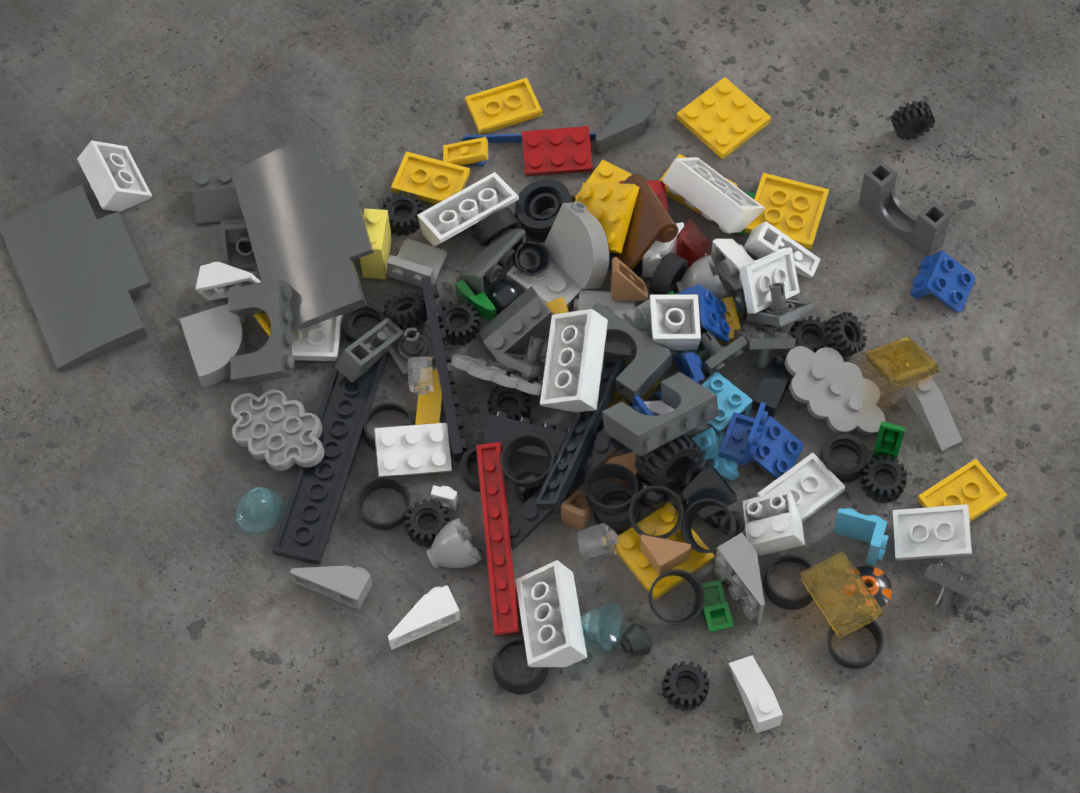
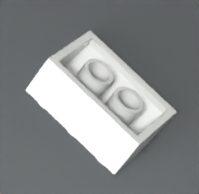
[77,140,152,212]

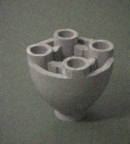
[676,255,727,300]
[426,518,482,569]

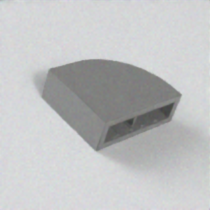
[544,202,609,290]
[573,290,636,366]
[180,303,245,388]

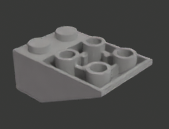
[714,532,765,626]

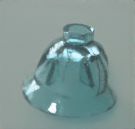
[236,486,283,534]
[580,602,623,652]

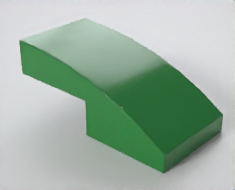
[455,279,496,321]
[701,579,734,633]

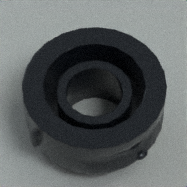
[514,179,576,239]

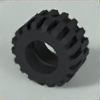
[635,433,702,490]

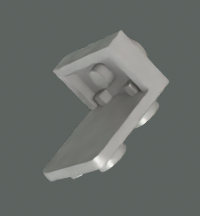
[387,239,447,288]

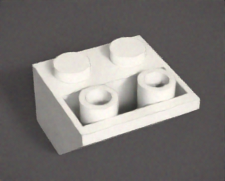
[743,489,805,556]

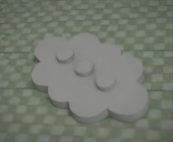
[785,346,885,436]
[451,354,543,395]
[230,390,325,471]

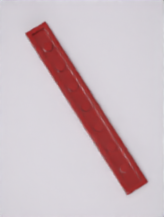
[476,442,520,637]

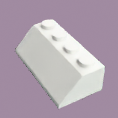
[662,157,765,234]
[417,172,519,247]
[540,309,608,412]
[515,560,587,667]

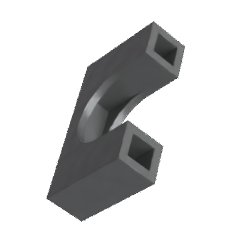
[859,160,951,256]
[228,279,295,385]
[591,302,672,403]
[602,372,719,456]

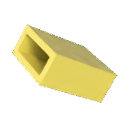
[360,208,392,279]

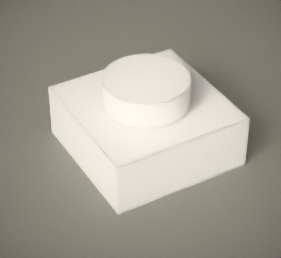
[431,486,458,510]

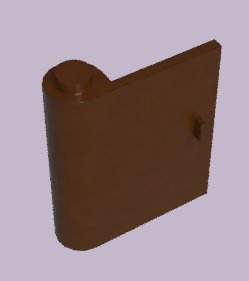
[611,174,679,270]

